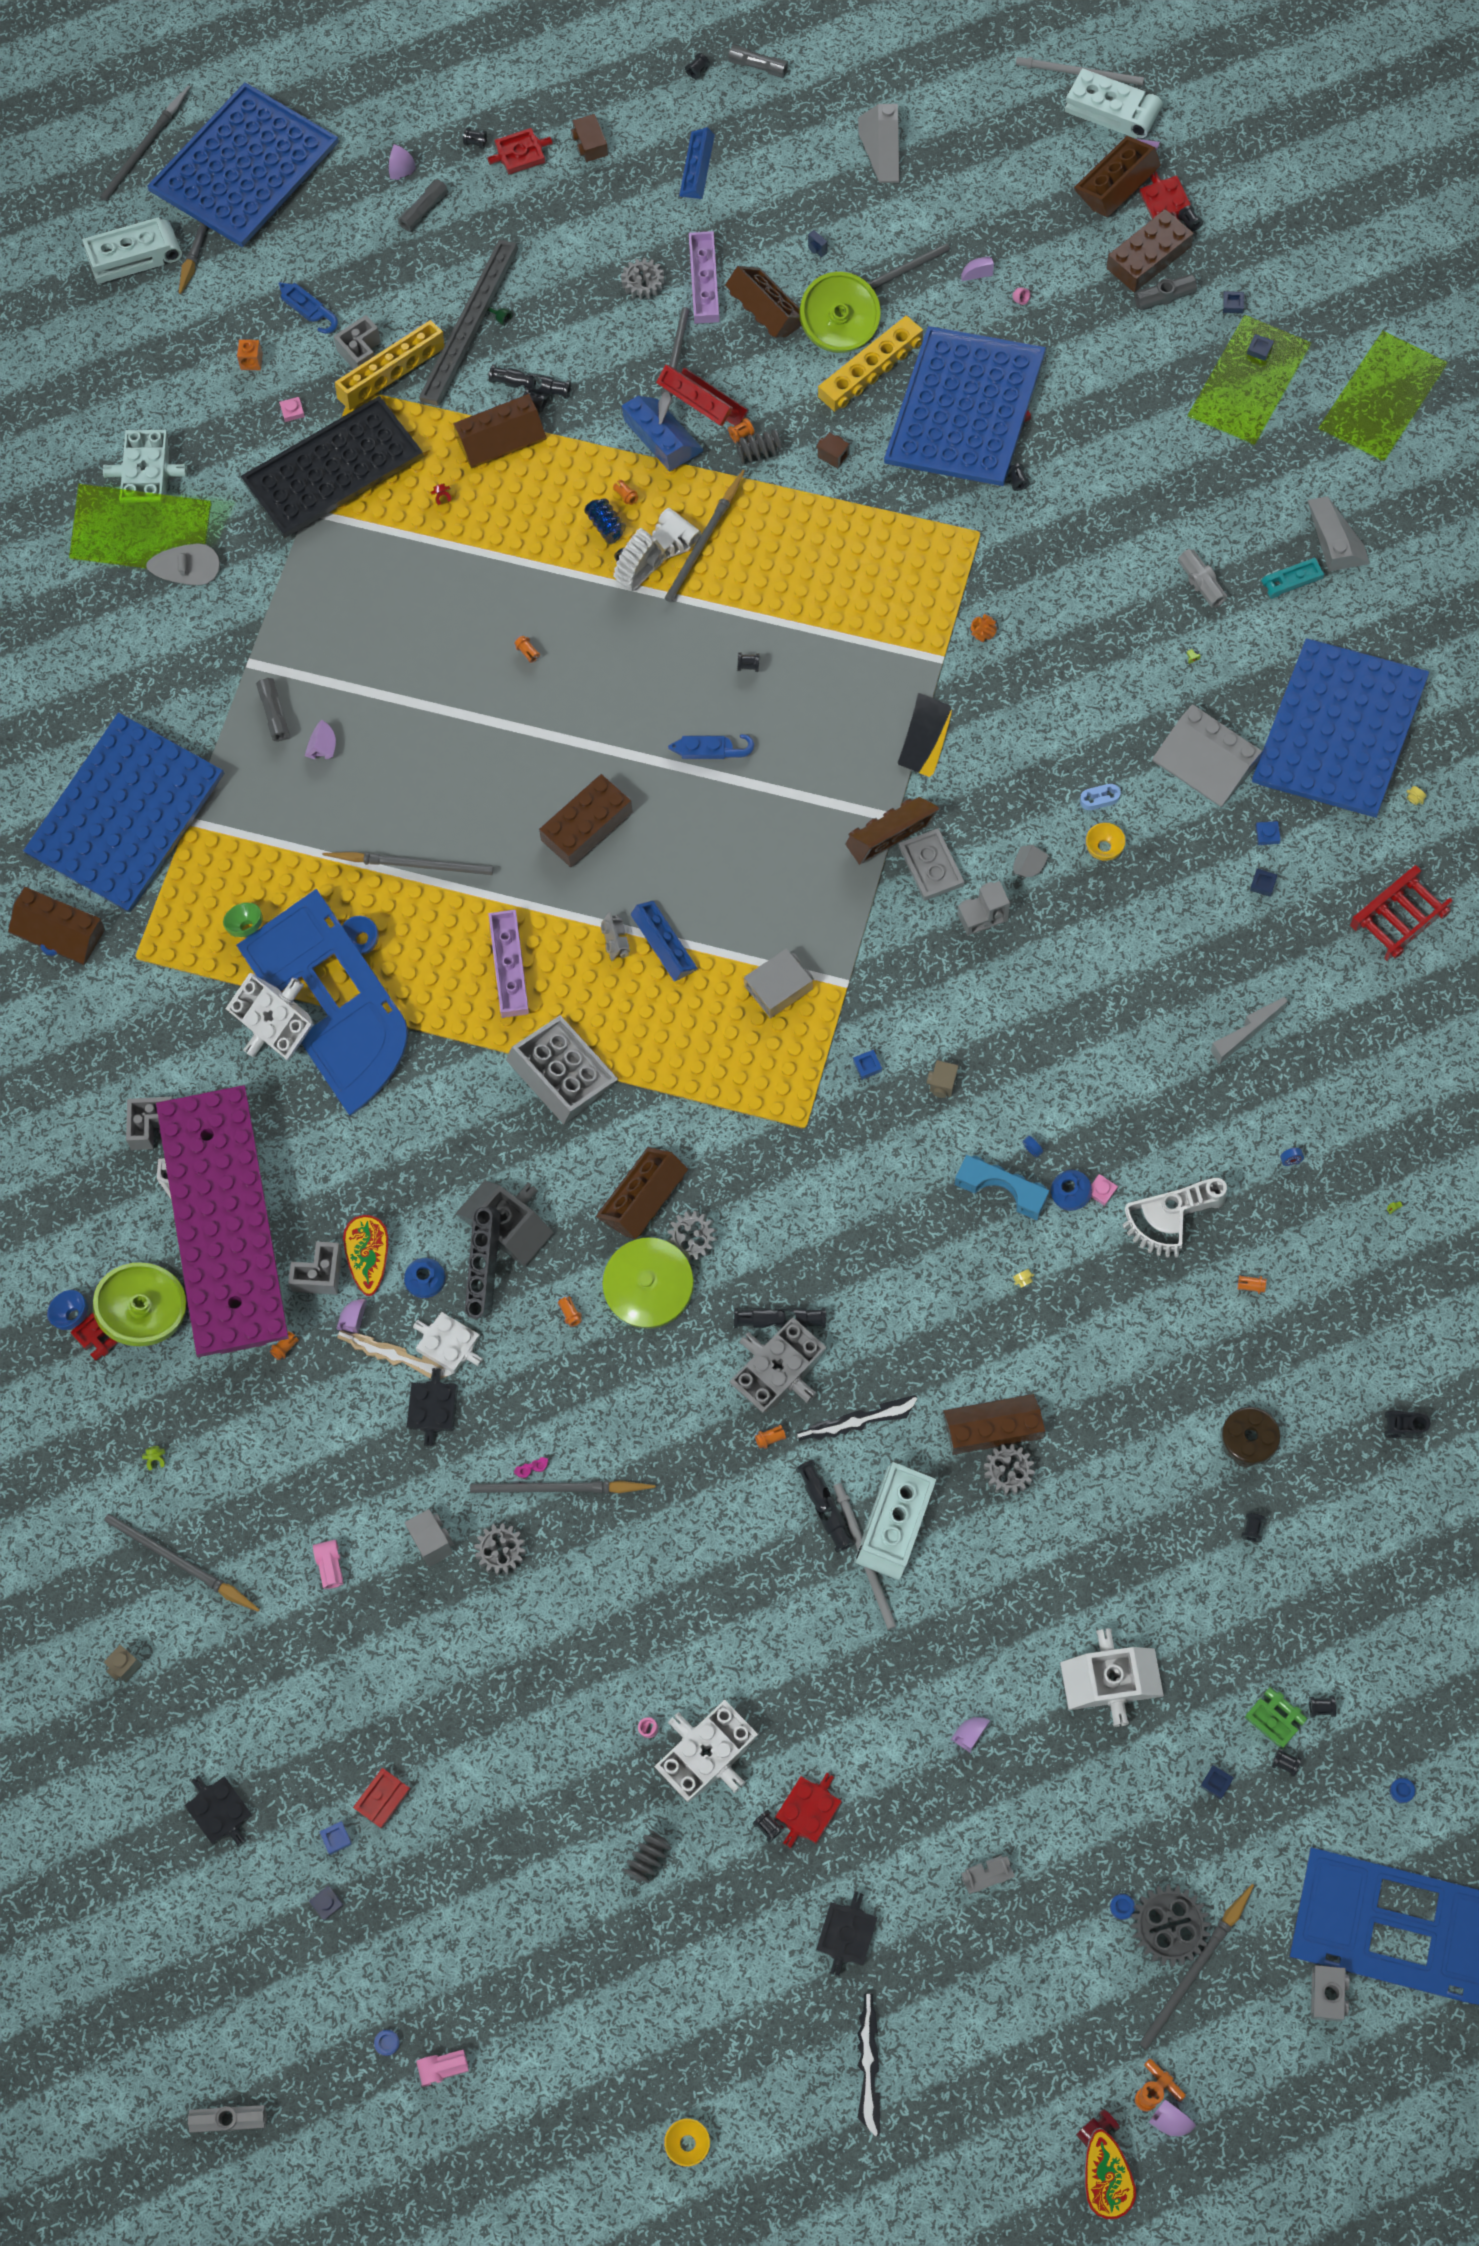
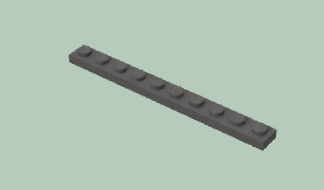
[419,240,519,406]

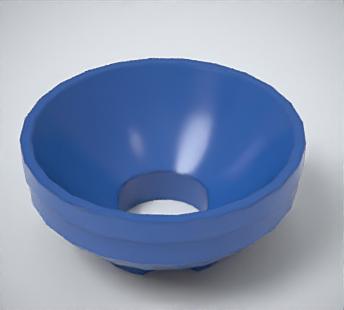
[342,916,379,955]
[1051,1170,1092,1211]
[404,1258,446,1298]
[47,1290,88,1330]

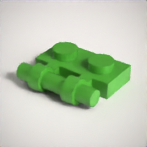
[1244,1687,1308,1748]

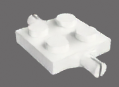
[413,1312,483,1374]

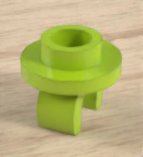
[142,1446,165,1471]

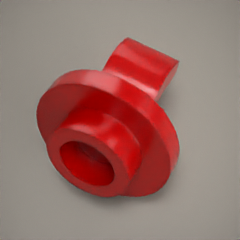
[430,483,451,505]

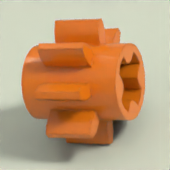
[971,614,997,642]

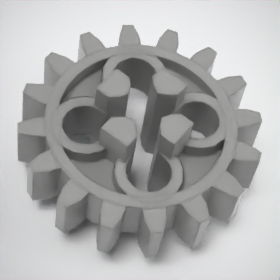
[621,258,665,300]
[668,1211,717,1260]
[984,1444,1035,1496]
[474,1523,526,1576]

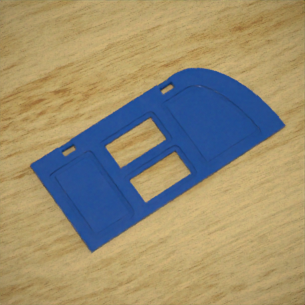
[236,889,408,1116]
[1289,1847,1479,2005]

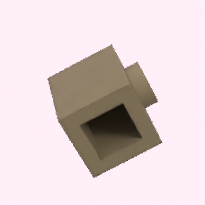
[927,1060,958,1098]
[103,1645,142,1683]

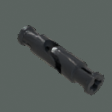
[489,364,571,399]
[734,1307,826,1328]
[796,1460,855,1553]

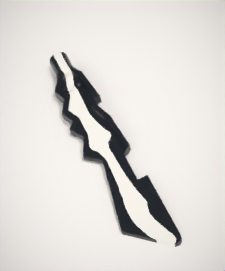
[796,1395,917,1441]
[857,1994,880,2136]

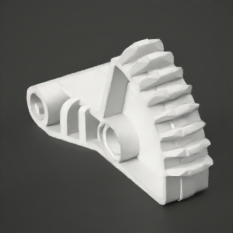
[613,508,702,591]
[1123,1178,1227,1258]

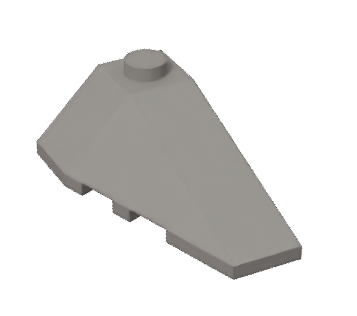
[858,104,899,183]
[1307,496,1370,571]

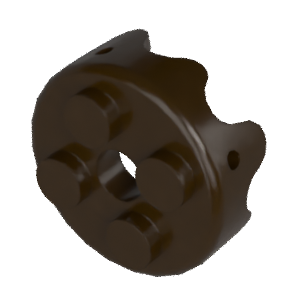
[1220,1407,1281,1468]

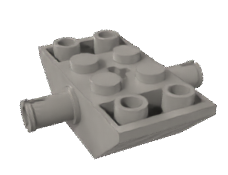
[729,1317,827,1413]

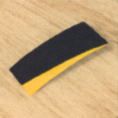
[897,693,952,777]

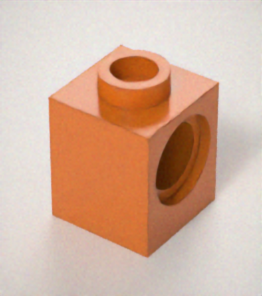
[237,339,263,370]

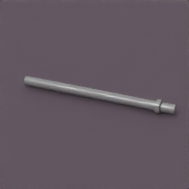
[1016,57,1144,86]
[833,1483,897,1630]

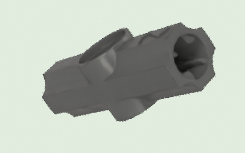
[1134,274,1197,310]

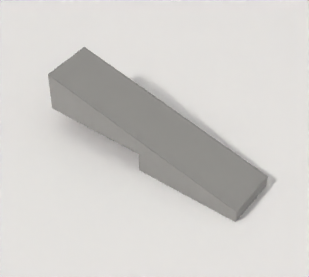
[1210,997,1287,1065]

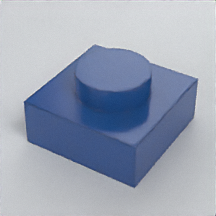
[1256,821,1281,845]
[853,1050,882,1080]
[319,1821,352,1855]

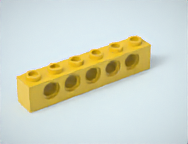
[818,315,923,412]
[335,320,445,410]

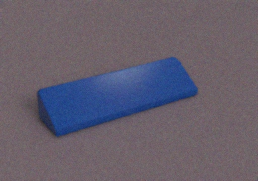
[679,127,715,199]
[631,901,697,981]

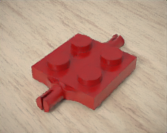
[487,128,553,175]
[1140,171,1191,220]
[775,1772,842,1848]

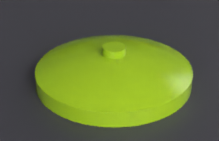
[799,271,881,353]
[602,1238,694,1328]
[93,1262,186,1347]

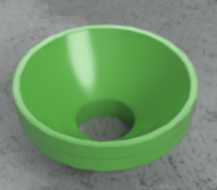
[223,902,263,937]

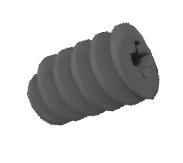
[736,429,781,464]
[621,1828,672,1883]

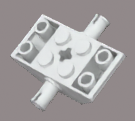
[225,973,314,1060]
[1060,1629,1164,1727]
[654,1700,758,1802]

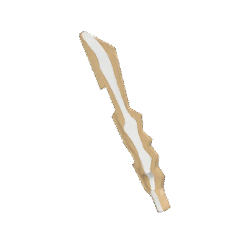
[337,1330,458,1379]

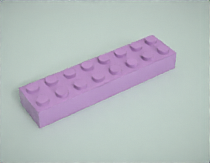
[689,231,719,324]
[488,910,529,1018]

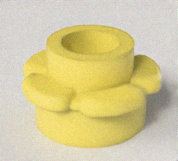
[1406,786,1427,805]
[1013,1268,1034,1288]

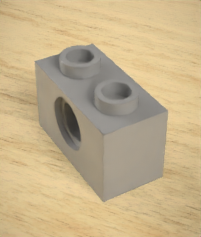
[1311,1965,1349,2022]

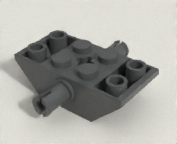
[456,1180,554,1267]

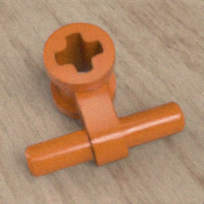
[1135,2059,1186,2112]

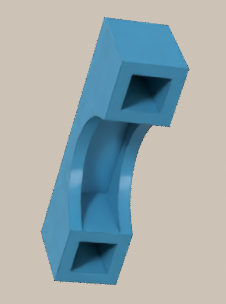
[955,1155,1049,1220]

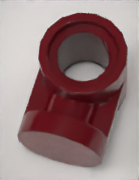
[1076,2109,1120,2147]

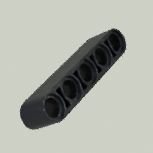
[465,1207,501,1319]

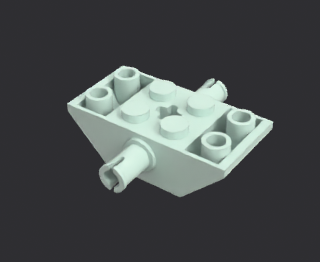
[103,430,187,503]

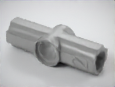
[1178,549,1227,608]
[188,2105,267,2133]

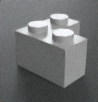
[333,315,381,369]
[957,881,1010,936]
[126,1097,173,1150]
[288,1242,343,1295]
[404,1509,454,1567]

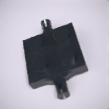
[407,1368,458,1446]
[184,1776,253,1847]
[816,1891,878,1977]

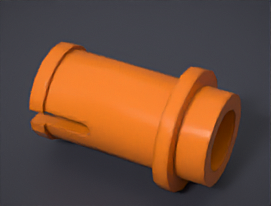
[613,480,638,505]
[514,636,540,663]
[1237,1275,1267,1294]
[558,1296,582,1327]
[270,1331,299,1361]
[755,1425,786,1449]

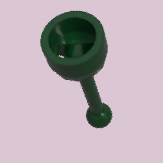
[488,307,513,326]

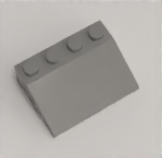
[1152,704,1262,808]
[506,1015,618,1125]

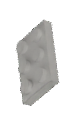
[899,828,964,901]

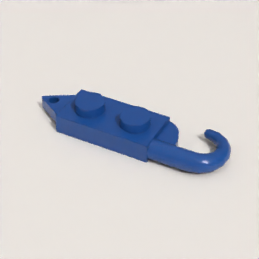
[278,282,338,334]
[668,734,754,759]

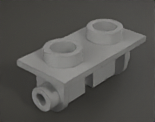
[601,912,630,961]
[961,1855,1015,1894]

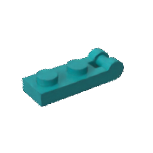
[1261,558,1324,599]

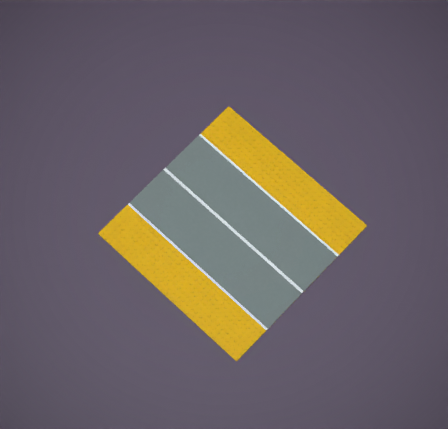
[136,394,980,1128]

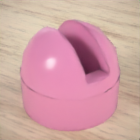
[1012,287,1030,305]
[638,1717,658,1738]

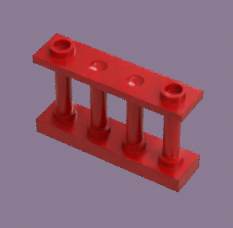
[656,365,749,426]
[1350,865,1453,961]

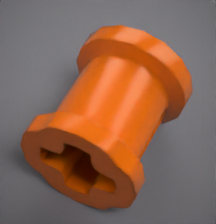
[728,418,755,443]

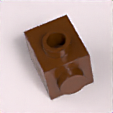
[816,432,850,469]

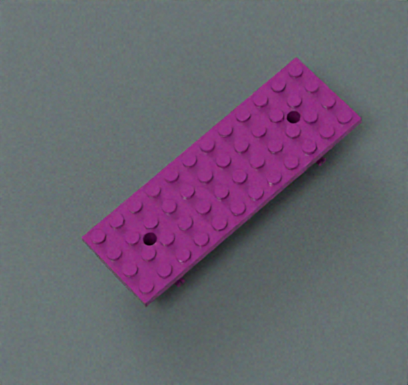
[156,1085,289,1357]

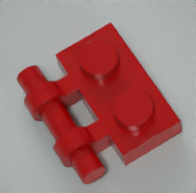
[70,1312,118,1361]

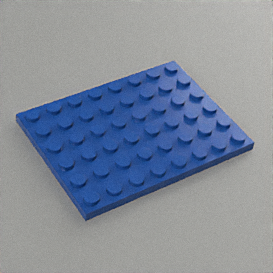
[147,82,339,248]
[884,326,1046,486]
[1252,638,1429,818]
[23,712,225,913]

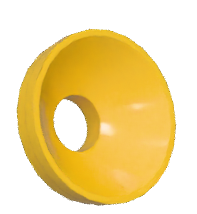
[1086,823,1125,861]
[664,2118,710,2167]

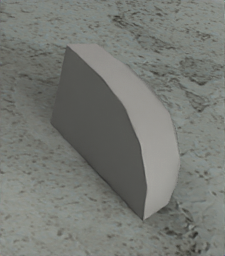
[1013,845,1049,877]

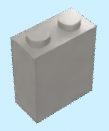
[744,948,814,1018]

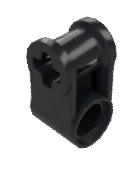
[1384,1410,1431,1439]

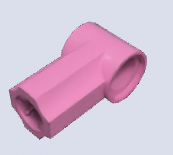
[313,1539,344,1589]
[416,2050,469,2087]

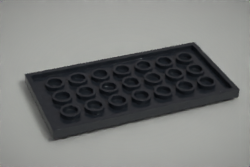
[240,395,424,539]

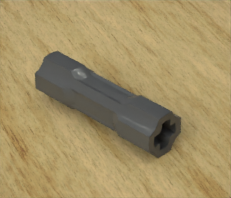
[728,45,788,78]
[397,179,448,232]
[256,678,290,742]

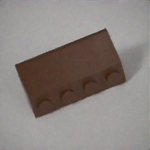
[1074,136,1161,217]
[725,266,802,338]
[453,394,547,469]
[845,797,939,865]
[8,887,105,965]
[595,1147,688,1239]
[943,1394,1045,1455]

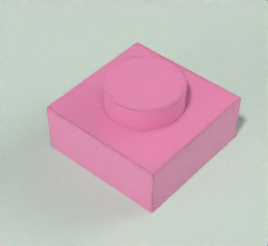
[279,397,305,422]
[1091,1174,1118,1206]

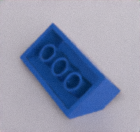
[621,395,703,472]

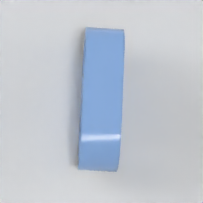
[1080,784,1121,810]

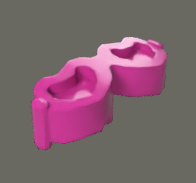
[514,1457,548,1479]

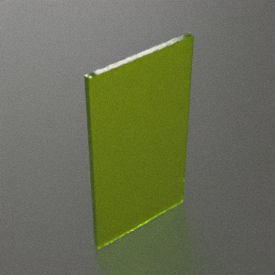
[1188,314,1311,445]
[1318,330,1448,461]
[69,484,212,569]

